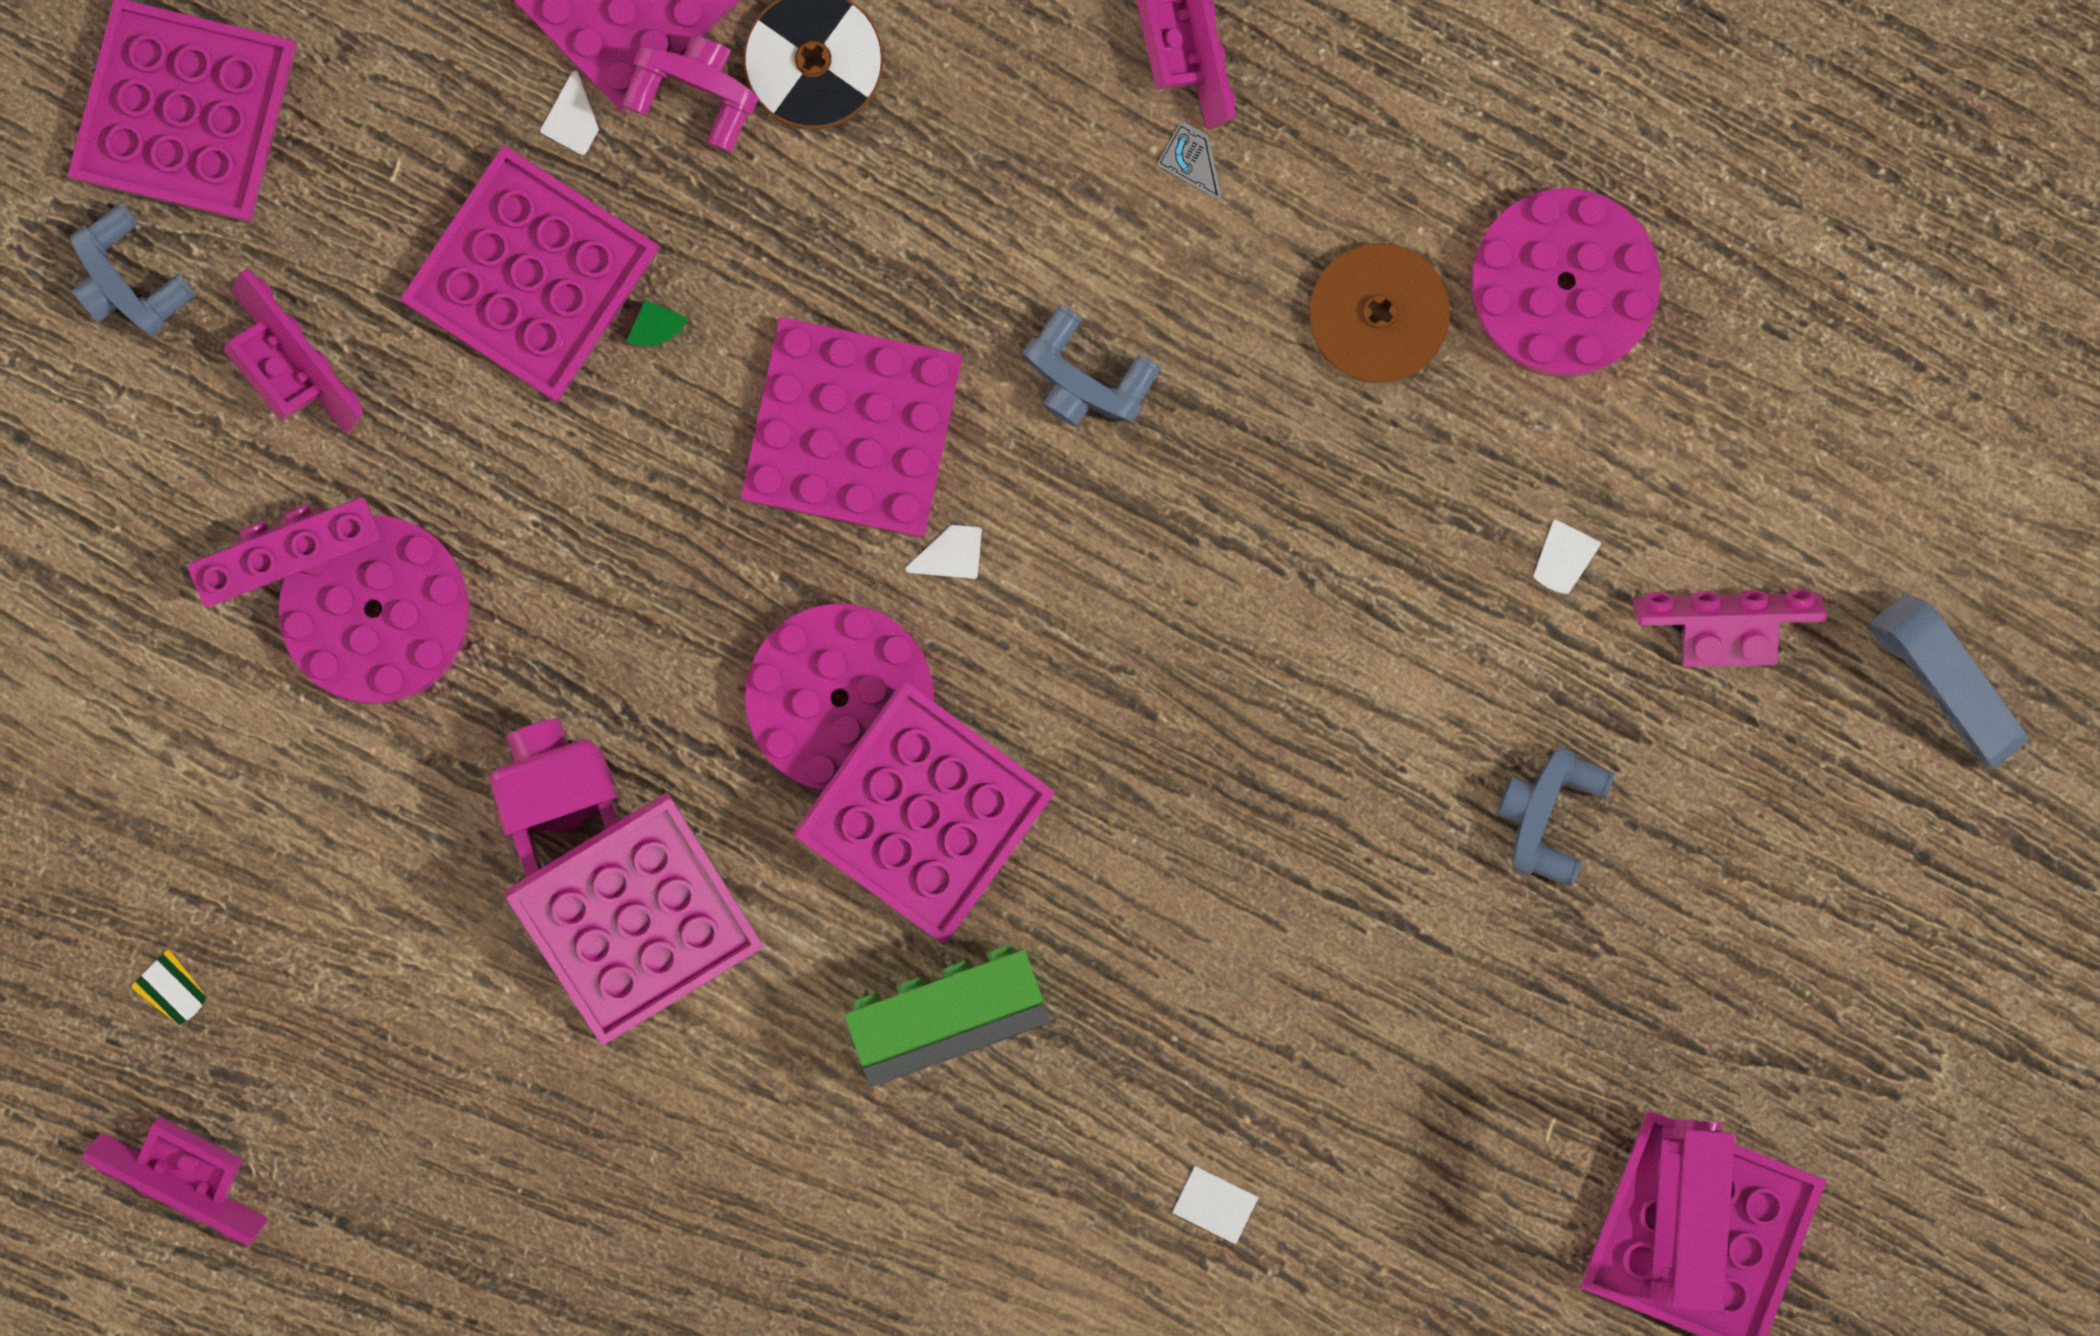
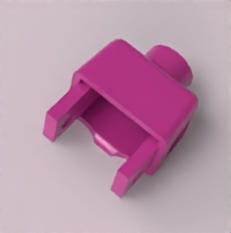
[490,718,623,877]

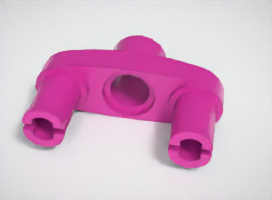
[621,34,759,153]

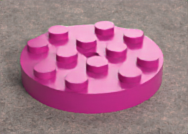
[1471,188,1660,378]
[279,515,470,705]
[745,604,934,792]

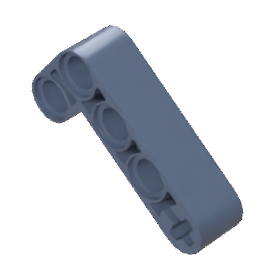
[1869,594,2029,771]

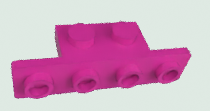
[1136,0,1235,129]
[223,268,363,434]
[188,497,381,607]
[1633,589,1827,667]
[82,1116,268,1245]

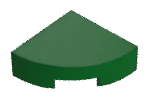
[626,299,689,348]

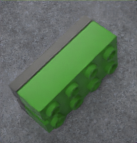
[844,944,1051,1087]

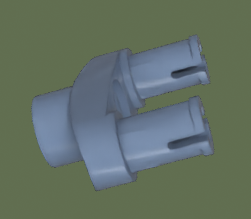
[70,202,197,337]
[1022,305,1161,427]
[1497,746,1615,886]

